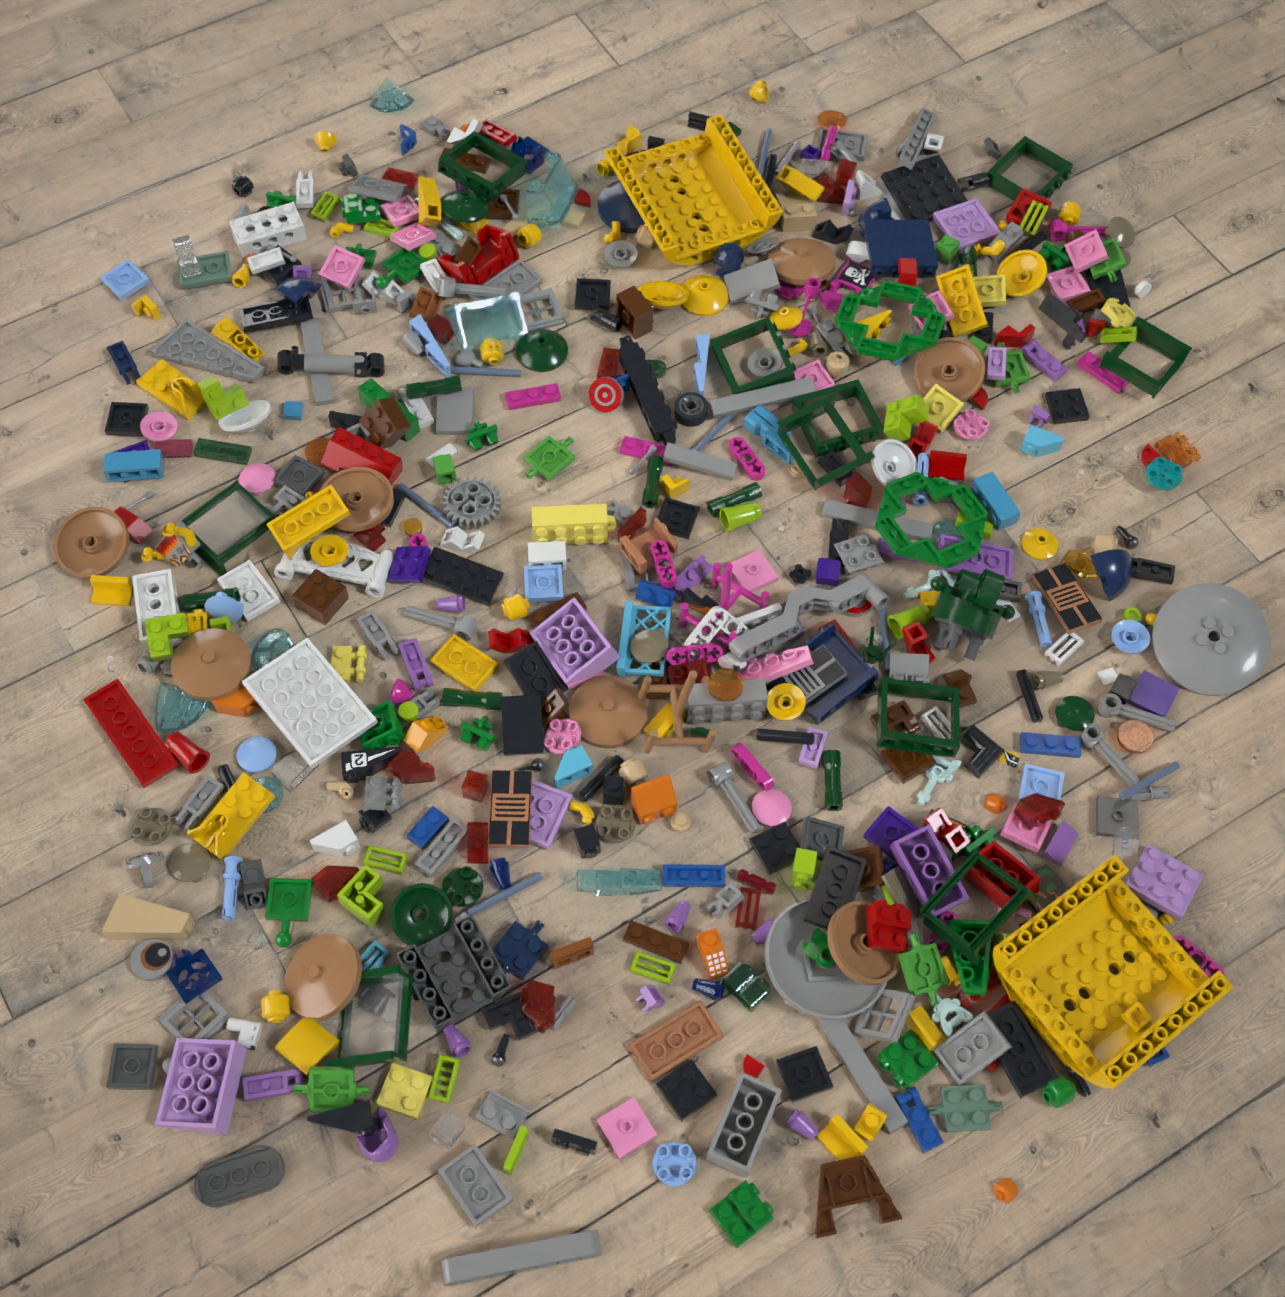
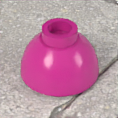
[389,678,413,705]

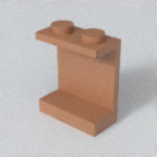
[620,518,679,575]

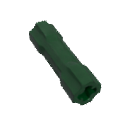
[406,376,462,400]
[642,454,664,509]
[706,482,762,517]
[180,587,241,612]
[442,688,503,710]
[823,750,843,811]

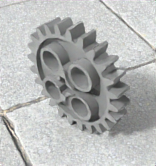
[441,476,501,529]

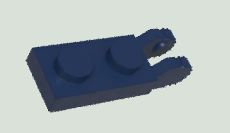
[106,340,141,385]

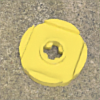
[1101,298,1135,328]

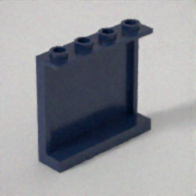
[860,219,939,278]
[801,622,879,725]

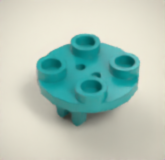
[1145,457,1183,491]

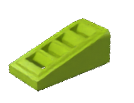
[428,1054,461,1103]

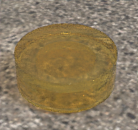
[404,518,423,537]

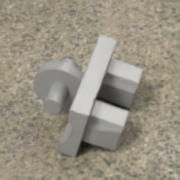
[745,289,778,319]

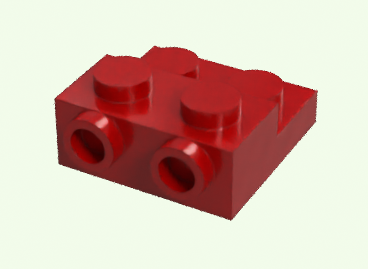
[1006,188,1053,235]
[866,900,912,954]

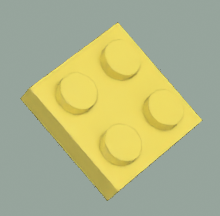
[973,274,1006,307]
[923,384,964,433]
[377,1063,433,1120]

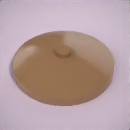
[768,238,836,285]
[914,337,985,402]
[320,467,394,531]
[54,507,130,579]
[171,628,252,701]
[569,675,647,749]
[827,901,901,986]
[284,934,362,1020]

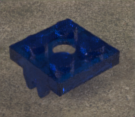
[510,136,552,174]

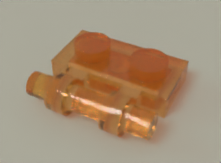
[1155,432,1202,468]

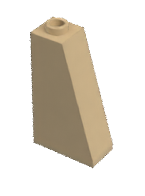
[102,893,194,940]

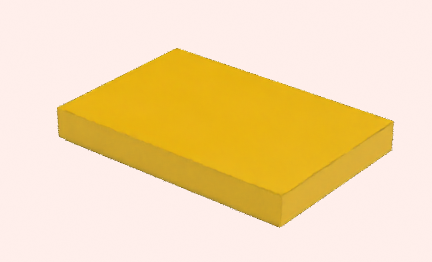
[430,634,500,692]

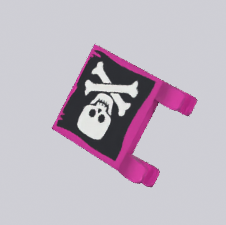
[829,259,877,294]

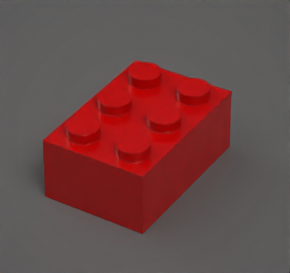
[964,840,1040,914]

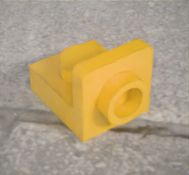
[132,295,162,321]
[919,591,939,615]
[187,609,210,637]
[941,956,962,988]
[853,1102,888,1141]

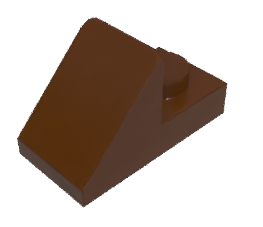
[943,669,977,708]
[541,689,569,729]

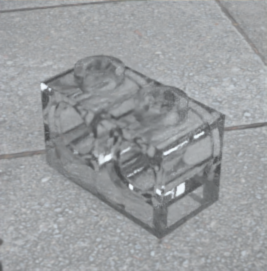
[172,235,201,277]

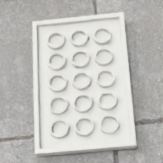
[242,638,378,769]

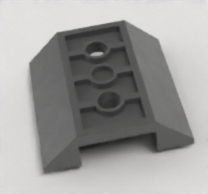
[396,914,512,1029]

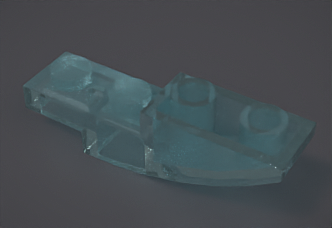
[577,868,662,896]

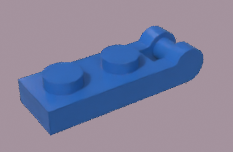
[894,1087,944,1154]

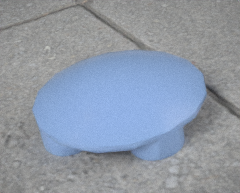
[205,592,244,623]
[237,736,277,774]
[652,1141,697,1186]

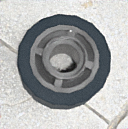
[674,392,708,427]

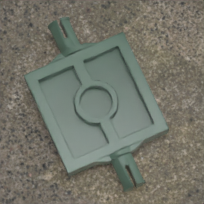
[927,1084,1003,1133]

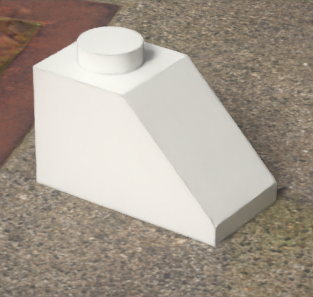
[310,820,360,857]

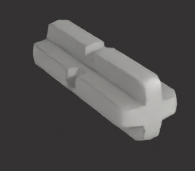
[547,995,576,1030]

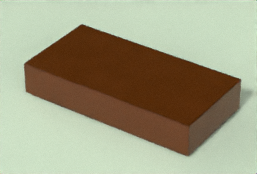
[452,237,482,265]
[1067,288,1106,314]

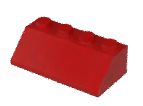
[321,427,403,486]

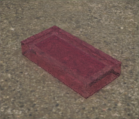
[154,439,193,458]

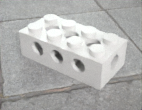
[229,202,307,259]
[132,569,183,652]

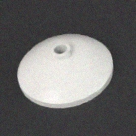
[219,400,271,433]
[871,439,918,487]

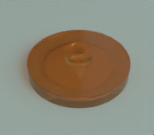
[818,110,847,130]
[305,438,330,467]
[708,668,744,702]
[1117,720,1154,754]

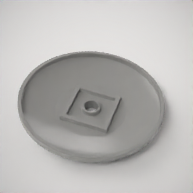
[1152,583,1270,696]
[764,898,888,1020]

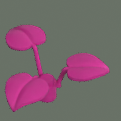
[777,278,845,337]

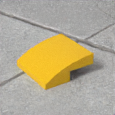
[275,1017,339,1075]

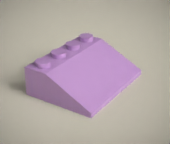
[530,597,620,685]
[155,1038,247,1136]

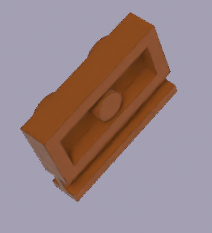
[409,287,443,326]
[551,937,594,969]

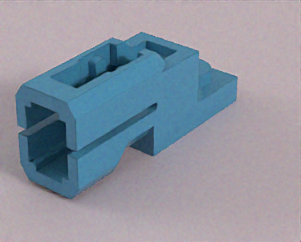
[743,405,794,465]

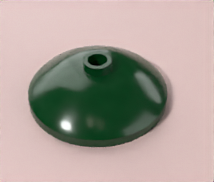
[440,190,489,223]
[516,329,568,372]
[390,883,453,947]

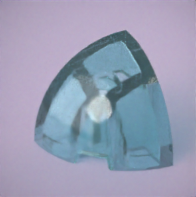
[369,77,414,113]
[250,628,297,674]
[155,682,208,733]

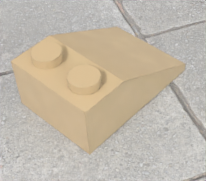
[775,192,817,232]

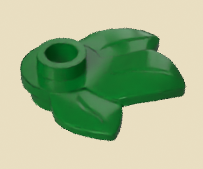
[802,928,835,968]

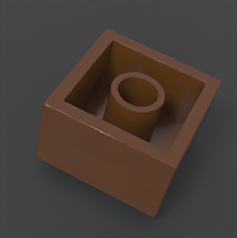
[616,286,654,339]
[359,397,412,449]
[292,569,349,625]

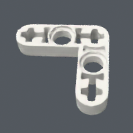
[684,606,750,655]

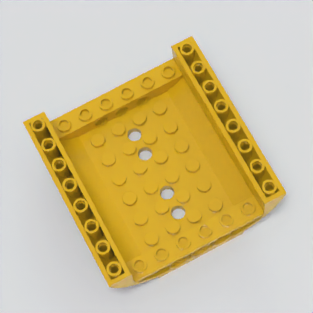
[603,114,784,267]
[993,854,1234,1089]

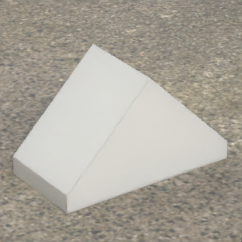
[854,170,884,200]

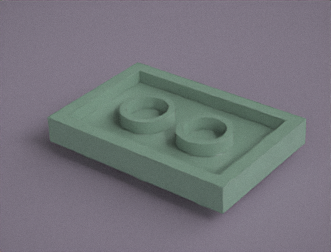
[177,251,232,290]

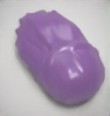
[357,1107,399,1162]

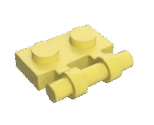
[331,645,367,683]

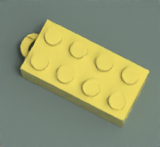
[531,504,616,545]

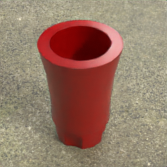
[165,731,210,774]

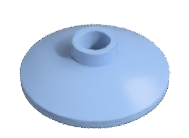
[1111,620,1150,654]

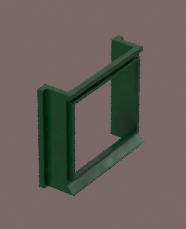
[1098,317,1192,399]
[777,393,875,491]
[919,850,1040,966]

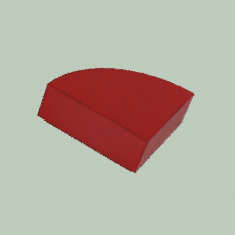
[574,188,591,208]
[1085,319,1107,337]
[969,387,988,410]
[1141,444,1161,468]
[743,1054,765,1079]

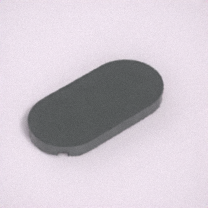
[194,1145,285,1208]

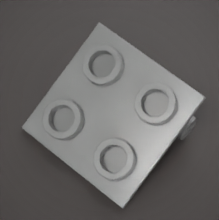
[834,533,884,575]
[889,653,929,684]

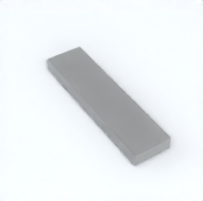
[663,442,737,481]

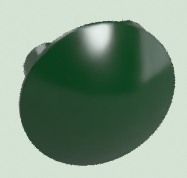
[1055,696,1095,732]
[442,866,484,907]

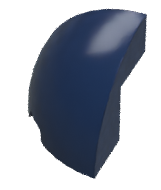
[273,277,322,306]
[1091,549,1133,601]

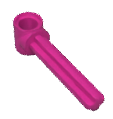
[1048,219,1108,242]

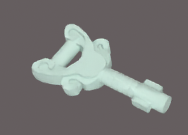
[902,569,956,600]
[916,755,961,807]
[926,993,973,1039]

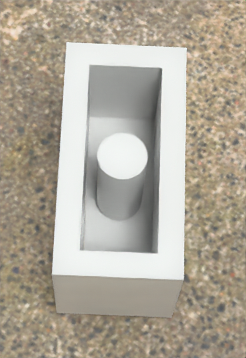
[528,540,567,570]

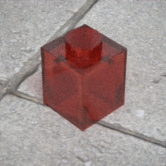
[835,159,857,187]
[427,314,455,345]
[461,770,489,803]

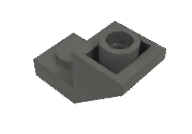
[240,859,268,910]

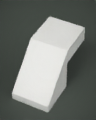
[447,119,483,145]
[924,133,944,152]
[846,241,869,263]
[361,271,404,305]
[440,526,485,554]

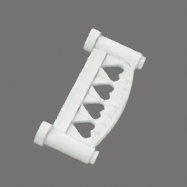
[274,540,394,598]

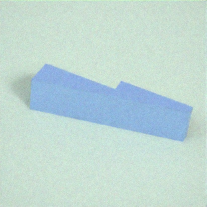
[409,314,451,377]
[693,334,710,396]

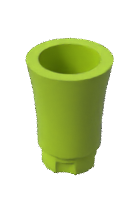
[719,502,762,533]
[887,604,931,640]

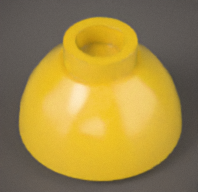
[749,79,769,103]
[315,131,338,152]

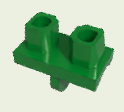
[266,190,296,208]
[1039,241,1069,272]
[345,243,377,270]
[465,420,499,452]
[459,716,498,751]
[959,825,997,857]

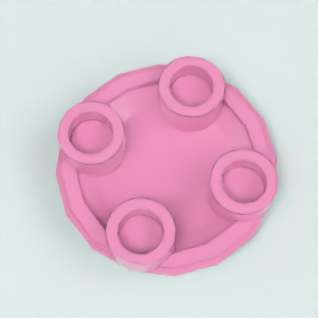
[953,409,989,440]
[239,463,276,496]
[544,719,582,754]
[752,789,792,827]

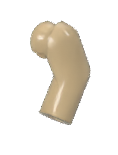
[327,781,354,800]

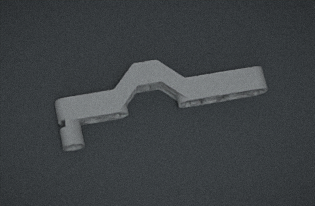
[729,574,890,662]

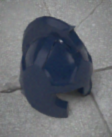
[858,197,894,228]
[713,243,744,277]

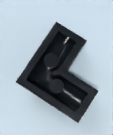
[961,725,1005,778]

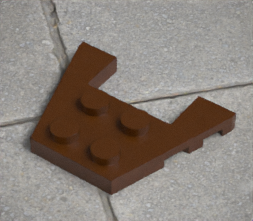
[815,1155,902,1239]

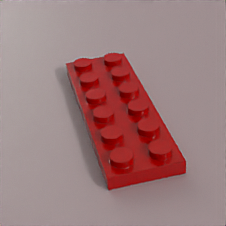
[83,679,179,788]

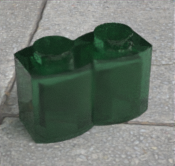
[721,961,771,1013]

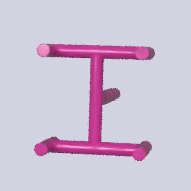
[680,563,769,653]

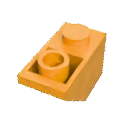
[403,716,450,752]

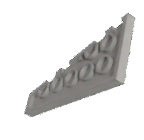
[150,318,266,383]

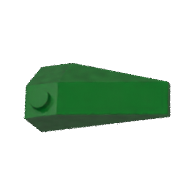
[950,919,995,995]

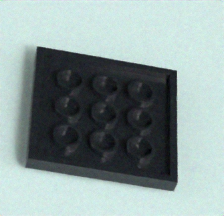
[880,154,968,221]

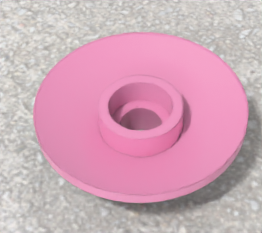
[140,411,178,441]

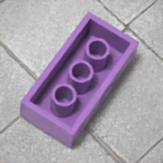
[889,824,970,917]

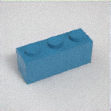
[104,449,164,482]
[971,471,1021,531]

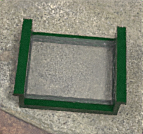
[182,480,276,576]
[325,964,413,1067]

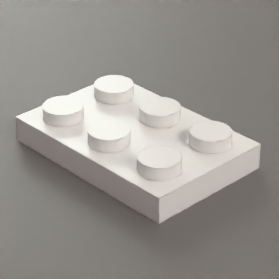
[217,560,280,622]

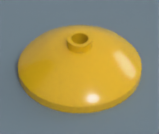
[997,250,1047,298]
[682,275,729,316]
[638,281,689,310]

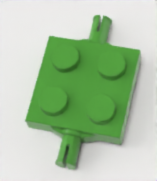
[1089,238,1127,282]
[987,342,1031,394]
[524,436,575,481]
[898,933,949,1006]
[293,1066,370,1112]

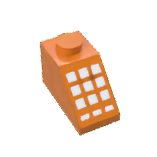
[695,928,730,981]

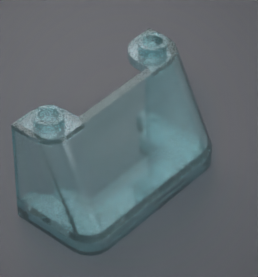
[526,151,578,228]
[445,292,528,351]

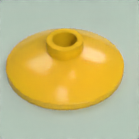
[769,306,803,330]
[1021,528,1059,560]
[310,535,349,566]
[767,683,806,721]

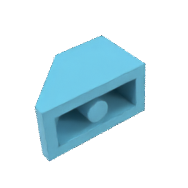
[1020,425,1064,457]
[555,745,593,789]

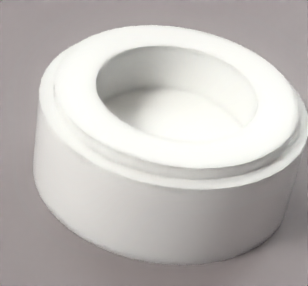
[1135,280,1152,298]

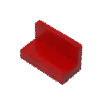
[928,450,967,481]

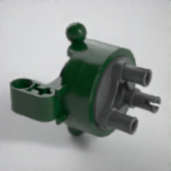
[930,569,1015,661]

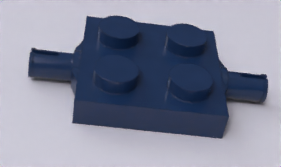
[492,920,549,980]

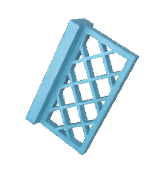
[617,601,672,678]

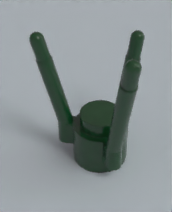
[952,246,977,277]
[862,626,896,664]

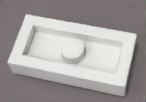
[420,258,447,295]

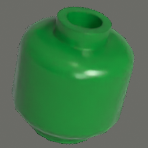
[1042,1075,1076,1108]

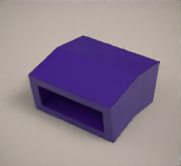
[816,558,841,586]

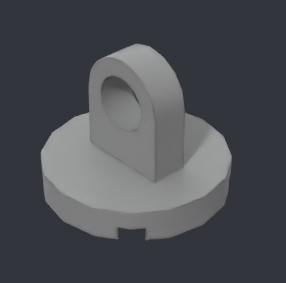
[121,850,164,889]

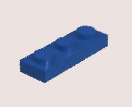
[1020,732,1081,758]
[663,865,725,887]

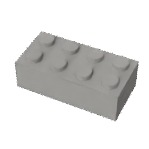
[685,678,768,724]
[706,1072,782,1178]

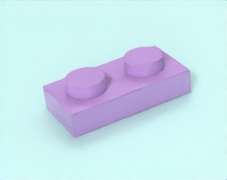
[842,179,857,216]
[987,347,1006,380]
[798,727,828,769]

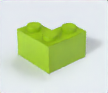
[197,376,250,420]
[883,394,929,442]
[144,613,191,662]
[790,848,822,891]
[337,864,385,928]

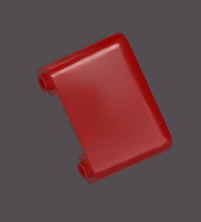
[436,224,519,285]

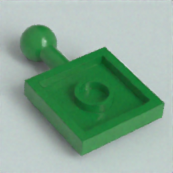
[375,248,428,289]
[265,878,313,948]

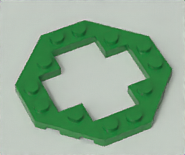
[834,281,946,361]
[875,472,988,569]

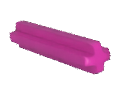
[820,125,838,164]

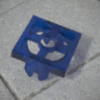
[165,948,223,1004]

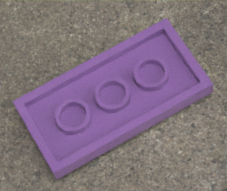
[937,534,1013,580]

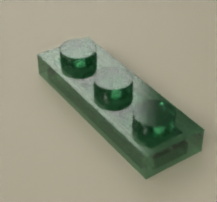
[193,438,252,465]

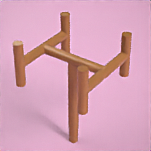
[638,670,717,754]

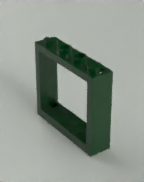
[438,131,527,202]
[987,136,1073,201]
[710,316,796,395]
[791,379,884,458]
[876,677,960,758]

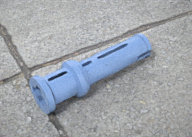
[912,453,929,506]
[1025,591,1052,648]
[221,856,243,921]

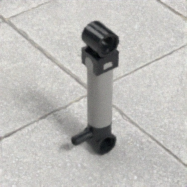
[277,346,385,378]

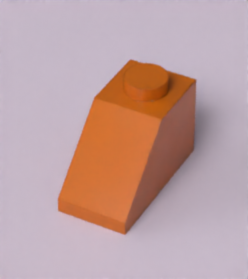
[212,685,261,717]

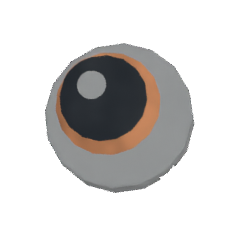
[130,939,174,981]

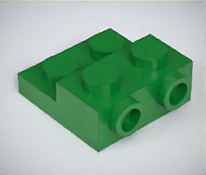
[341,193,381,224]
[360,699,404,750]
[877,1029,939,1091]
[709,1180,774,1249]

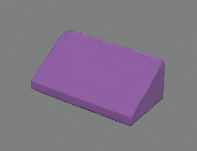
[1042,820,1078,867]

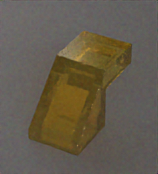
[1060,549,1099,578]

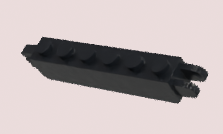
[619,335,678,446]

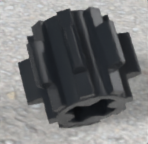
[231,175,254,198]

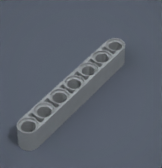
[441,1230,602,1286]

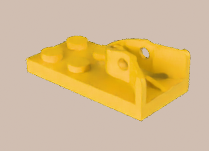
[936,264,988,338]
[136,359,207,421]
[267,485,351,560]
[187,772,276,862]

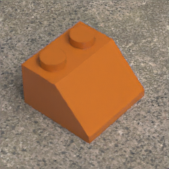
[631,774,678,825]

